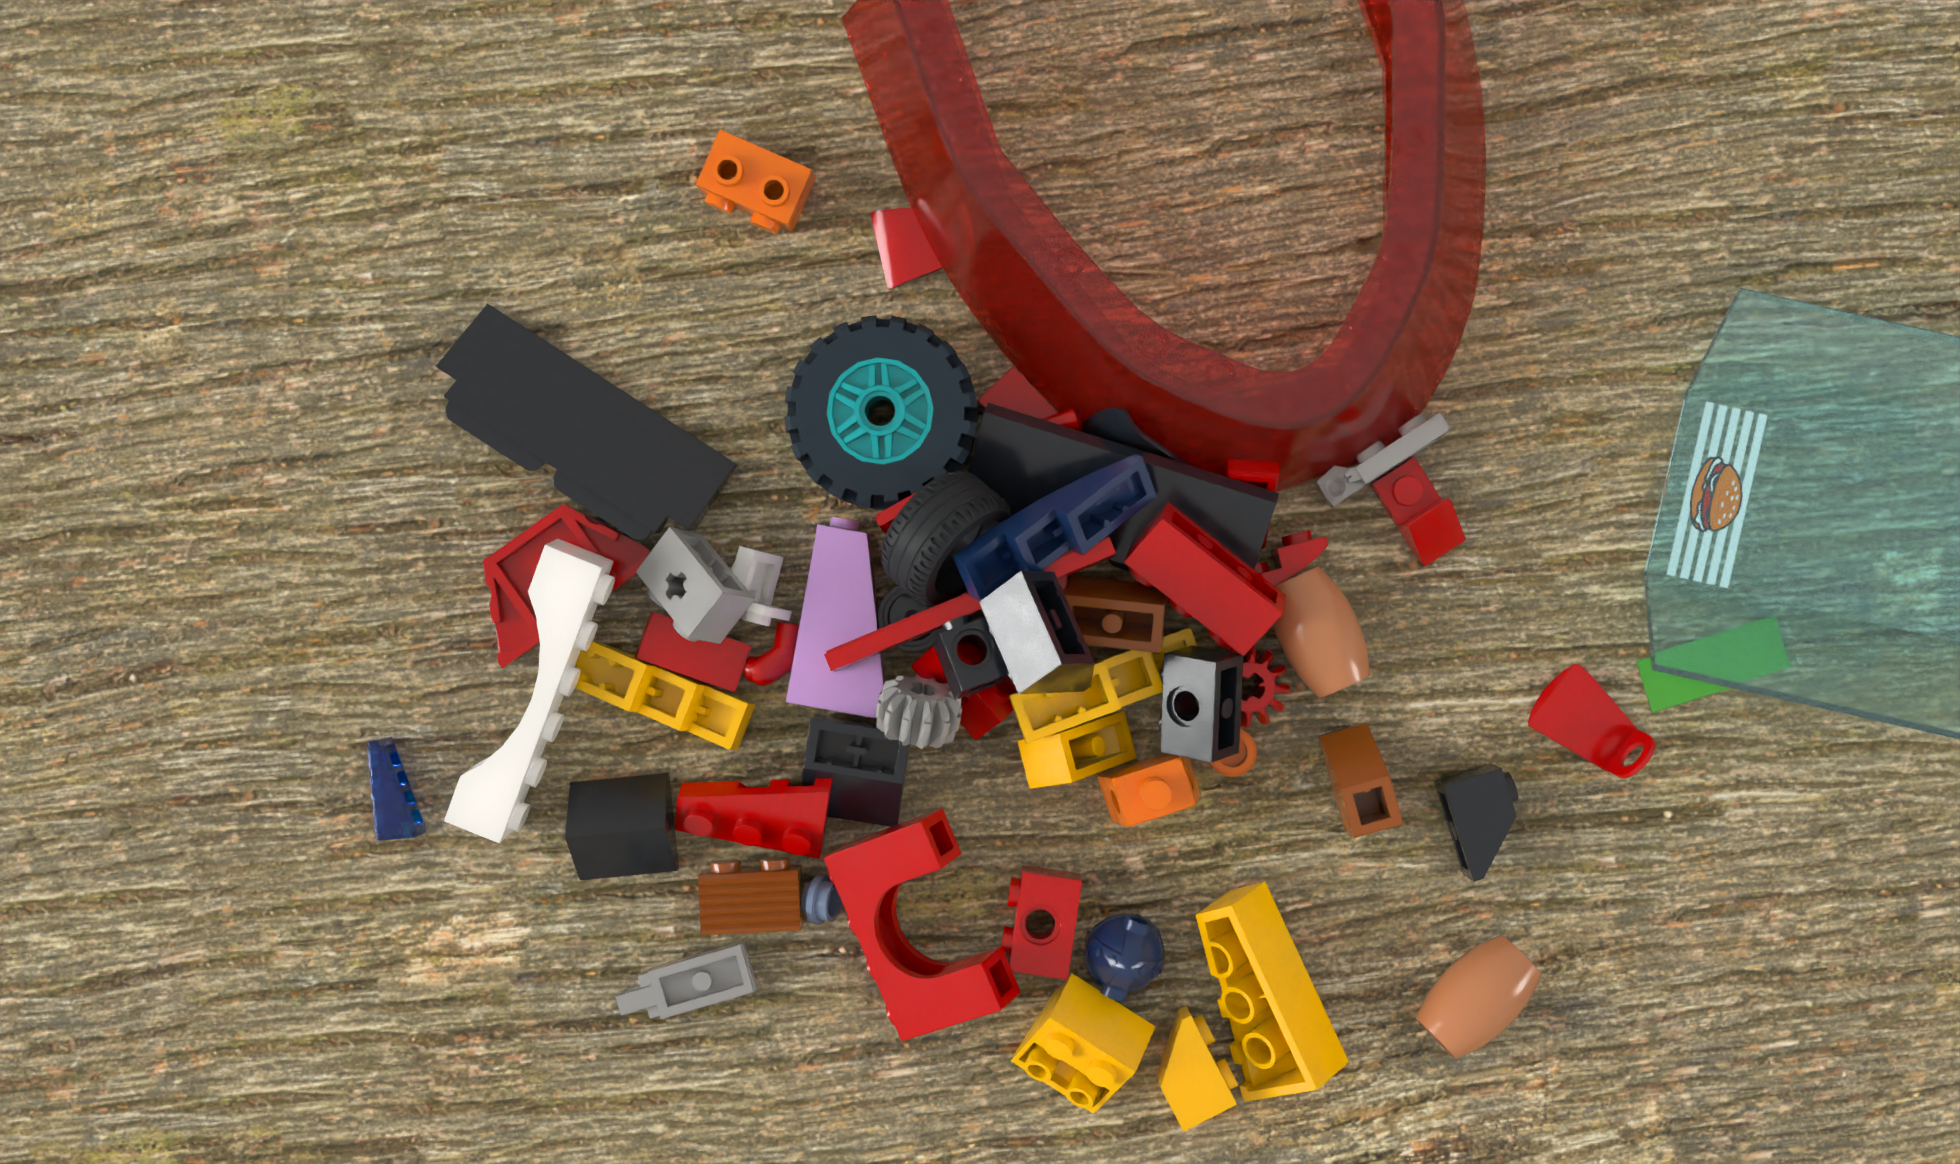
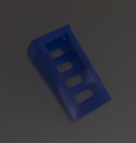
[367,736,426,841]

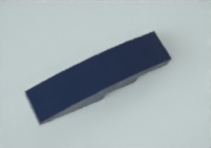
[952,454,1157,601]

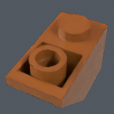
[1318,722,1403,838]

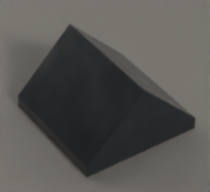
[565,772,679,880]

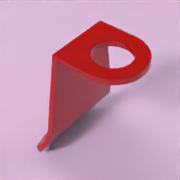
[871,199,979,290]
[1528,664,1656,779]

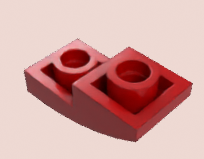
[1254,530,1328,586]
[634,611,751,693]

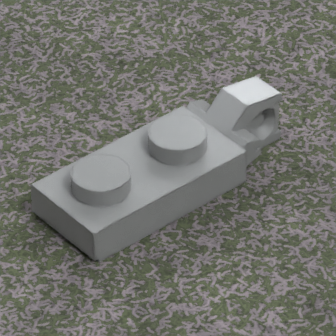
[1315,413,1450,508]
[615,941,758,1019]

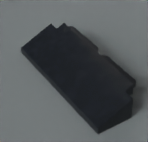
[435,304,738,540]
[968,403,1279,572]

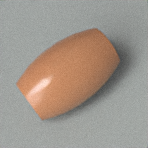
[1273,566,1370,698]
[1416,935,1542,1059]

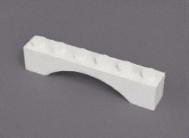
[444,539,615,844]

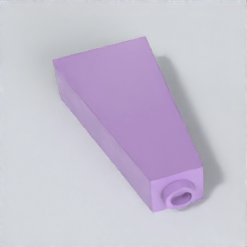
[786,517,886,718]

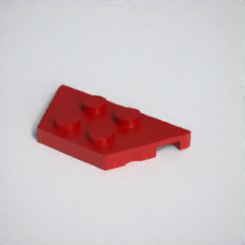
[483,504,652,668]

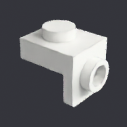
[731,546,792,626]

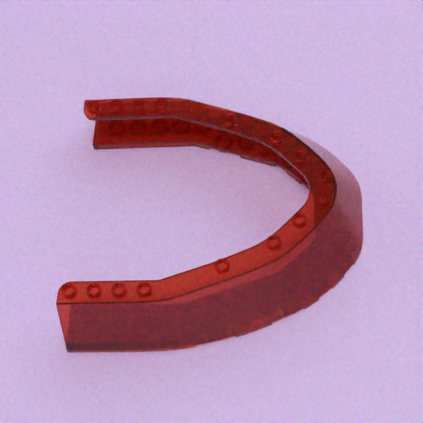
[842,0,1486,492]

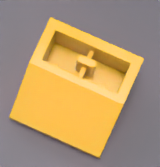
[1011,973,1156,1114]

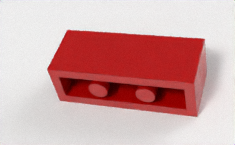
[1124,502,1286,657]

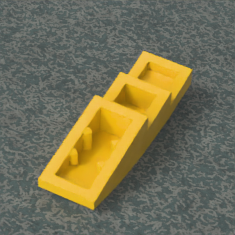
[1009,627,1197,744]
[575,639,755,751]

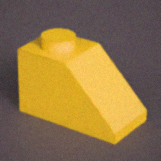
[1017,710,1137,789]

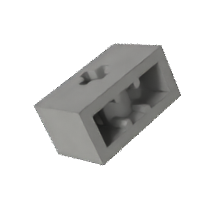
[636,527,755,644]

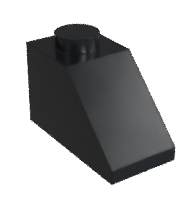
[1434,763,1518,882]

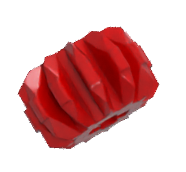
[1225,645,1290,729]

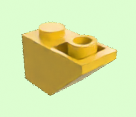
[1157,1005,1238,1132]

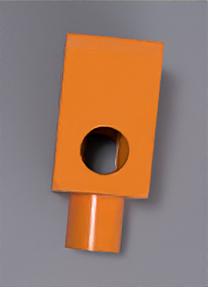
[1097,753,1201,827]

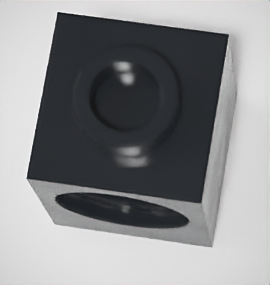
[933,615,1008,700]

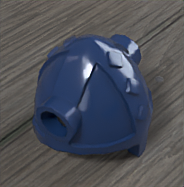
[1084,913,1165,1001]

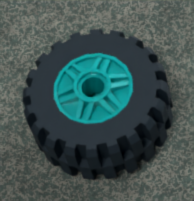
[784,315,978,510]

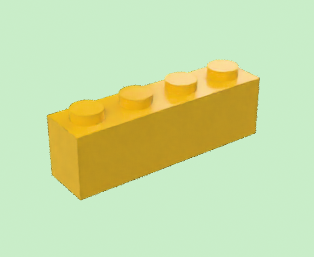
[1196,881,1349,1102]

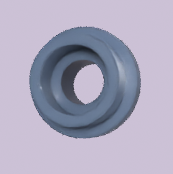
[801,874,842,925]

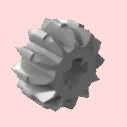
[875,674,962,749]

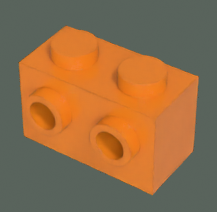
[696,130,816,234]

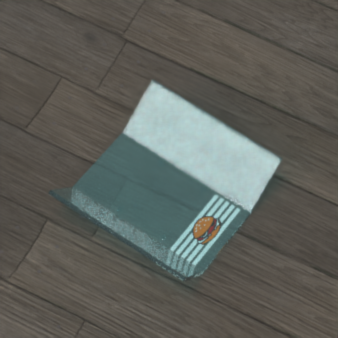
[1644,288,1960,740]

